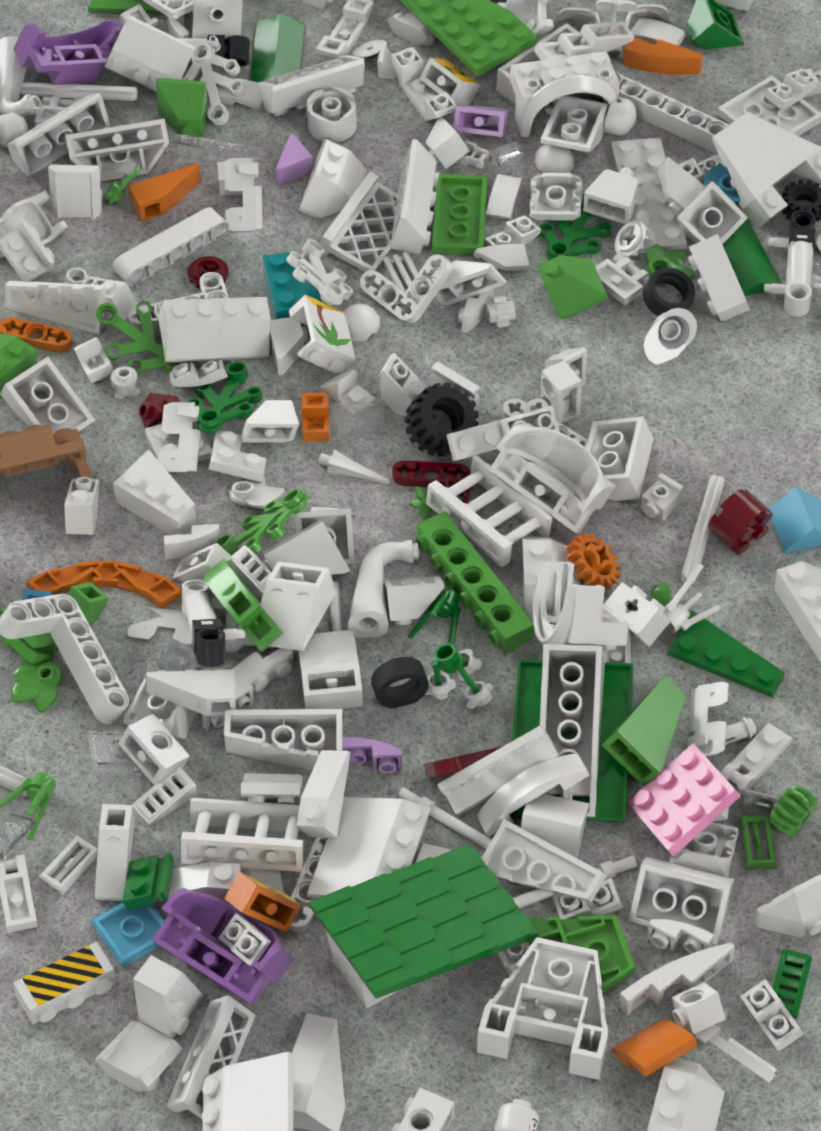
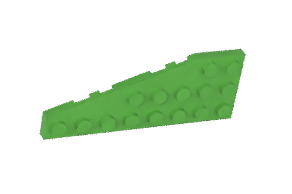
[400,0,538,77]

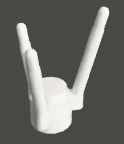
[664,564,721,633]

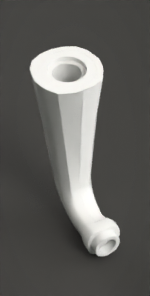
[0,36,41,117]
[348,540,419,638]

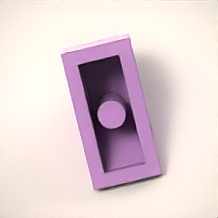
[453,106,509,137]

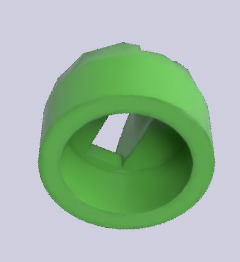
[651,582,671,606]

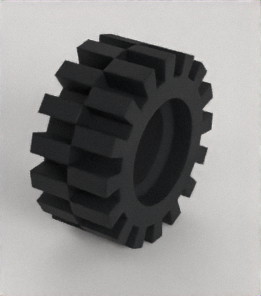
[782,180,821,221]

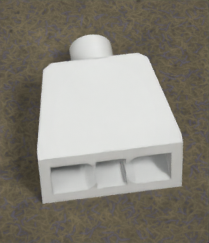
[583,167,639,224]

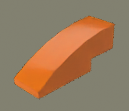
[623,38,703,75]

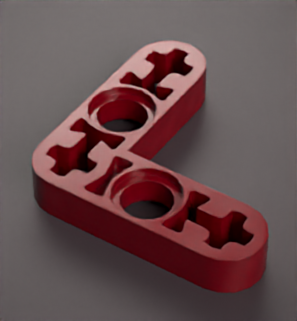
[392,460,471,504]
[424,746,503,778]

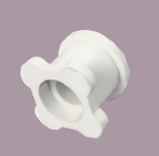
[111,366,140,400]

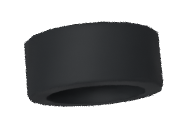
[642,267,695,316]
[371,657,429,708]

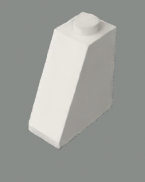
[262,519,350,575]

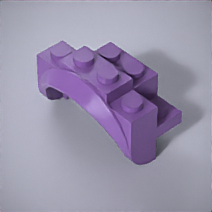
[13,20,122,85]
[152,888,294,1005]

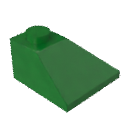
[687,0,744,50]

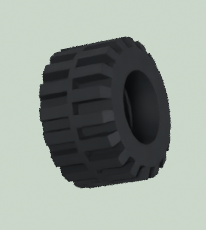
[404,382,479,457]

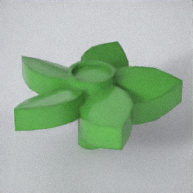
[409,486,434,519]

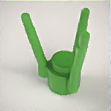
[0,772,56,840]

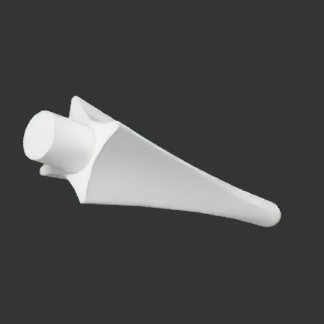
[318,449,390,484]

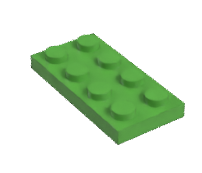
[432,174,487,255]

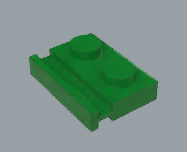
[122,852,174,910]

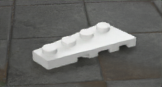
[4,281,106,335]
[481,819,607,902]

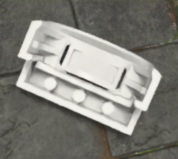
[510,51,620,137]
[533,561,629,650]

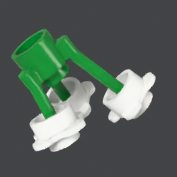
[425,643,493,710]

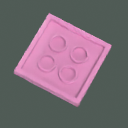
[627,743,741,856]

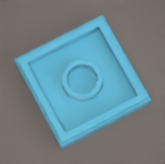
[90,902,164,968]

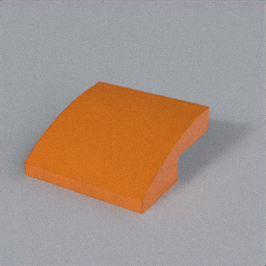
[611,1019,697,1077]

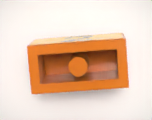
[224,872,301,933]

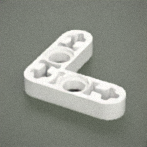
[360,254,452,323]

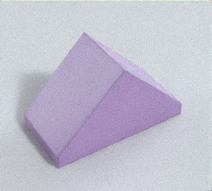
[276,134,313,185]

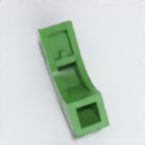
[23,582,109,653]

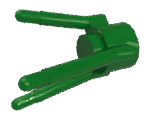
[408,589,462,644]

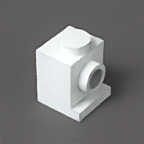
[640,473,684,522]

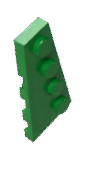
[668,611,785,698]

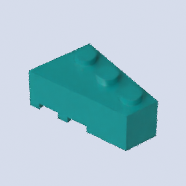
[263,252,328,327]

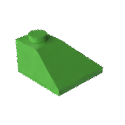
[156,78,208,138]
[537,255,609,319]

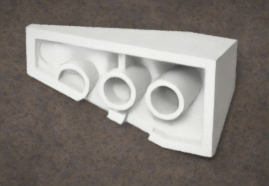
[292,1013,345,1131]

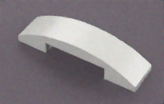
[316,0,374,58]
[477,754,590,837]

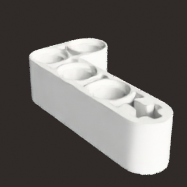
[128,272,228,339]

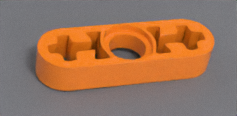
[0,317,73,353]

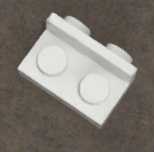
[0,221,55,282]

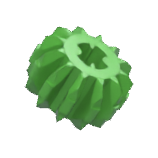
[769,784,818,836]

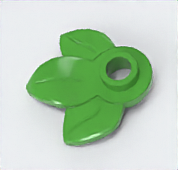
[104,162,141,205]
[646,244,694,278]
[11,662,62,712]

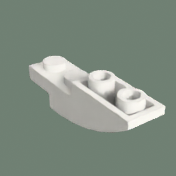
[446,405,560,461]
[202,648,294,731]

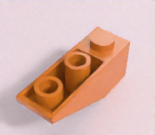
[128,163,201,221]

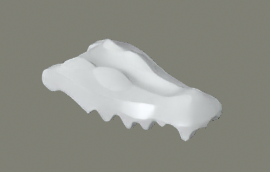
[497,0,554,37]
[0,191,68,258]

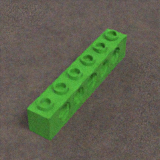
[415,511,534,654]

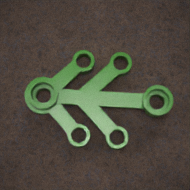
[96,301,186,375]
[216,488,309,556]

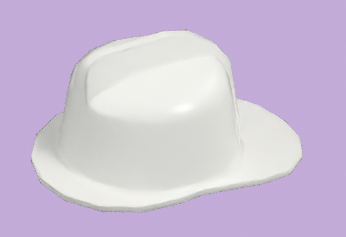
[643,308,697,365]

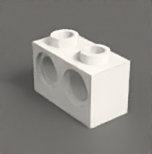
[540,360,582,423]

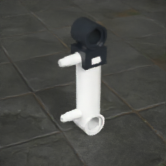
[178,35,250,66]
[764,210,816,317]
[182,579,245,667]

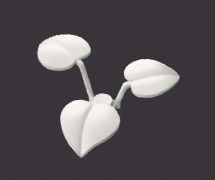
[555,0,669,54]

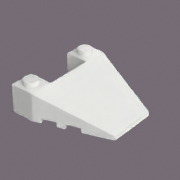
[712,112,821,228]
[477,937,608,1080]

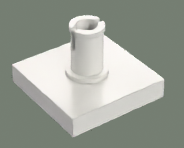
[192,0,243,39]

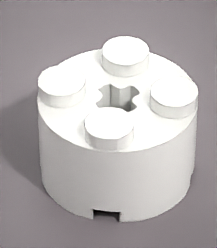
[307,87,357,144]

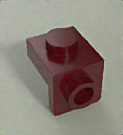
[139,392,179,428]

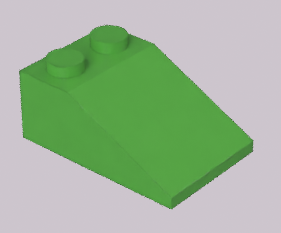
[0,333,38,399]

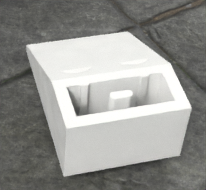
[250,562,336,651]
[298,630,363,709]

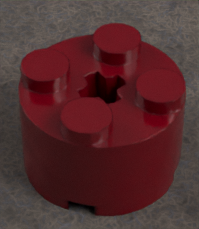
[708,489,773,556]

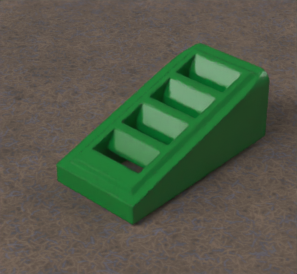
[772,949,812,1019]

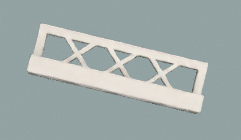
[437,725,560,816]
[166,995,256,1119]

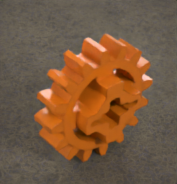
[566,532,621,590]

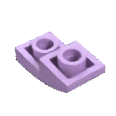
[343,737,402,773]

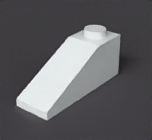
[432,260,506,306]
[296,750,351,838]
[156,861,241,902]

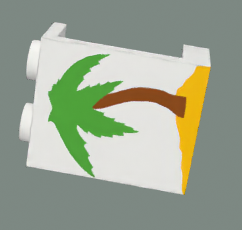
[289,294,355,374]

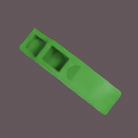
[203,558,283,652]

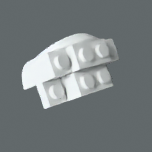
[489,423,616,533]

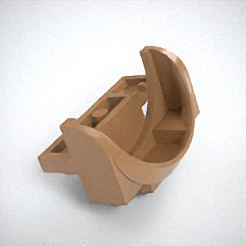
[0,424,91,478]

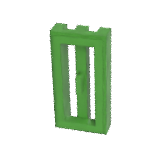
[740,815,777,870]

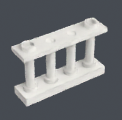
[426,455,552,567]
[181,798,303,872]

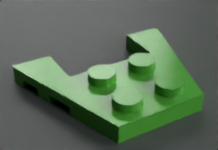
[528,915,636,995]

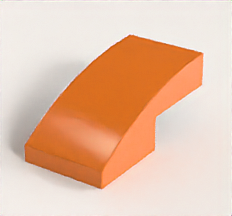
[302,392,330,442]

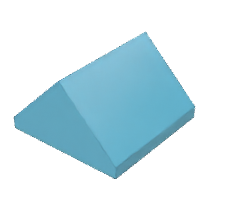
[768,487,821,552]

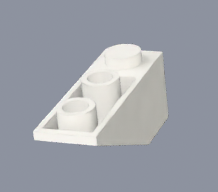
[146,668,236,716]
[95,804,135,901]

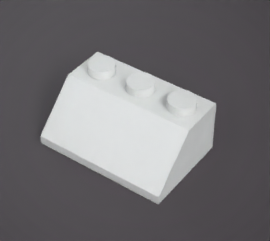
[105,15,196,92]
[586,416,654,501]
[628,857,735,945]

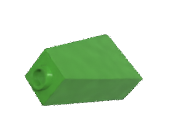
[602,676,686,786]

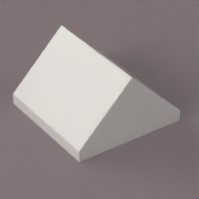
[676,181,748,244]
[295,508,355,565]
[521,794,589,858]

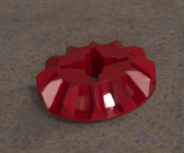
[187,256,229,288]

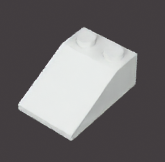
[540,96,608,152]
[0,357,96,434]

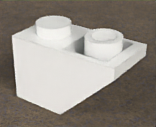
[82,277,137,320]
[64,477,99,535]

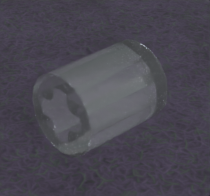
[489,141,523,171]

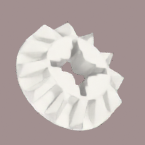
[614,219,650,258]

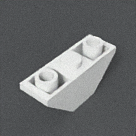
[380,353,444,425]

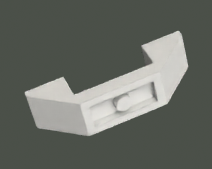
[391,47,457,121]

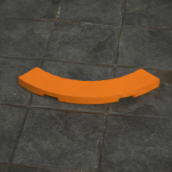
[26,561,182,609]

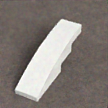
[534,21,635,60]
[619,942,735,1015]

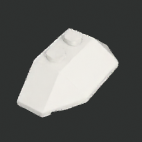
[65,119,169,182]
[298,138,367,219]
[521,536,580,622]
[755,874,821,937]
[648,1058,725,1131]

